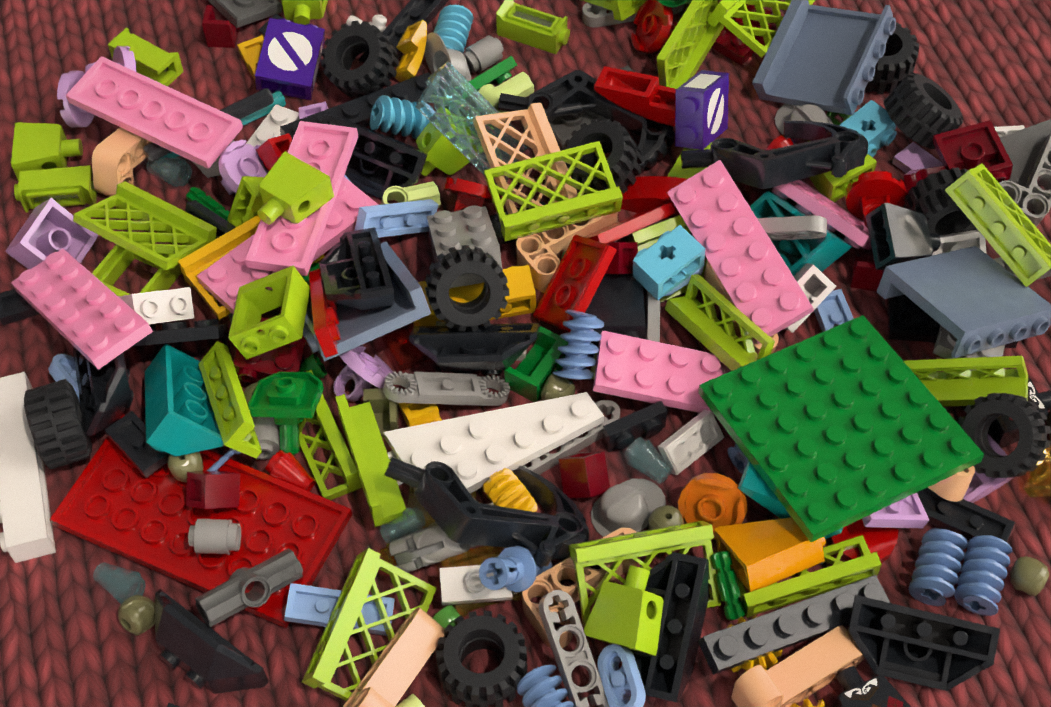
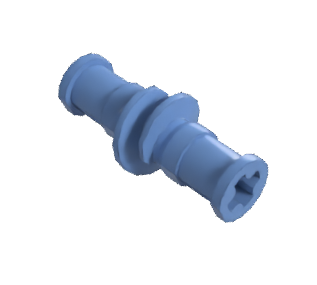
[479,546,552,592]

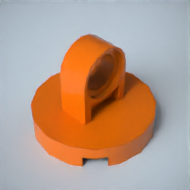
[678,473,747,540]

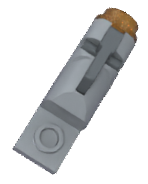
[380,502,494,573]

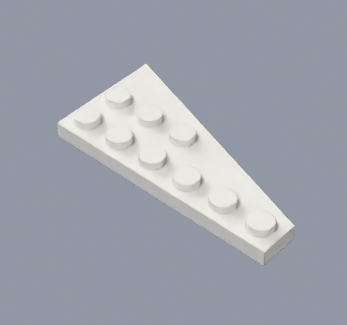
[384,392,604,493]

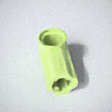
[475,72,534,114]
[380,181,441,208]

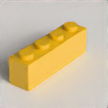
[413,265,536,326]

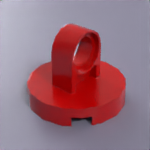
[631,0,678,54]
[845,171,907,228]
[444,177,502,211]

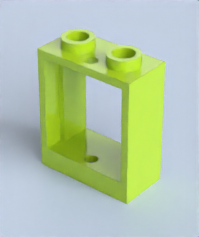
[92,241,182,296]
[228,265,310,360]

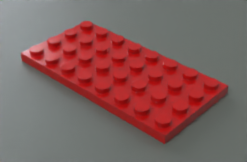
[49,414,352,628]

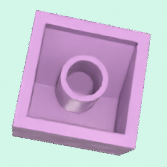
[5,198,99,269]

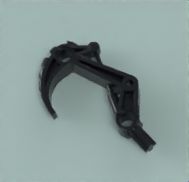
[498,70,675,173]
[681,121,868,189]
[384,457,589,567]

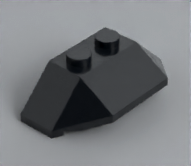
[321,114,428,199]
[319,227,394,311]
[409,323,540,374]
[73,347,134,436]
[629,552,709,703]
[155,589,269,694]
[848,595,1000,691]

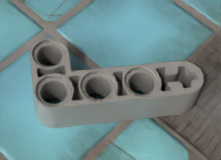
[999,133,1051,227]

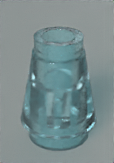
[147,157,192,187]
[623,437,673,484]
[93,562,146,603]

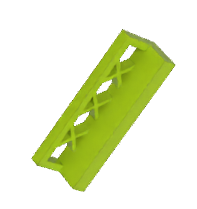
[665,274,775,371]
[198,341,262,458]
[904,356,1028,406]
[299,370,362,500]
[335,394,408,527]
[736,535,882,618]

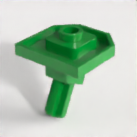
[248,371,324,455]

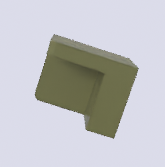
[363,387,399,438]

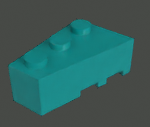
[750,191,852,276]

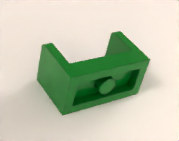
[504,326,568,402]

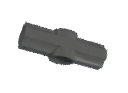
[195,548,303,627]

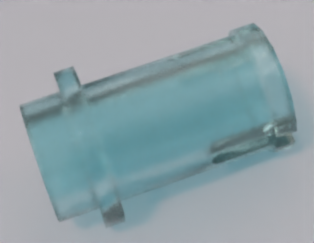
[380,508,426,545]

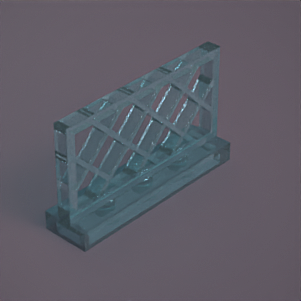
[415,61,528,185]

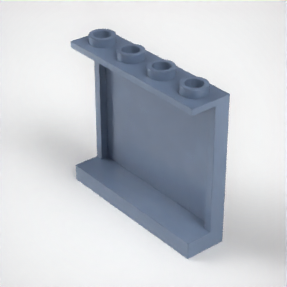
[752,0,896,116]
[303,241,431,362]
[877,246,1051,358]

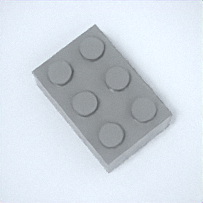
[427,206,503,288]

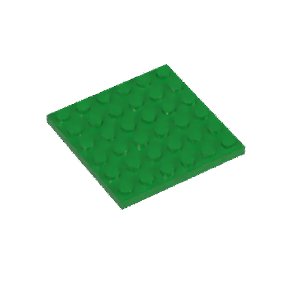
[698,315,984,542]

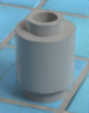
[463,35,504,73]
[252,417,280,460]
[188,519,241,554]

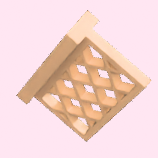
[473,103,578,214]

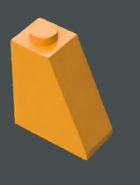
[714,517,826,592]

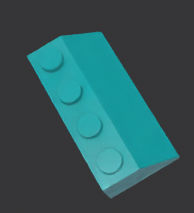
[145,343,224,456]

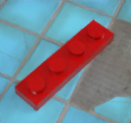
[309,269,341,358]

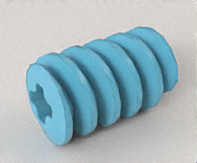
[434,5,474,53]
[370,95,435,139]

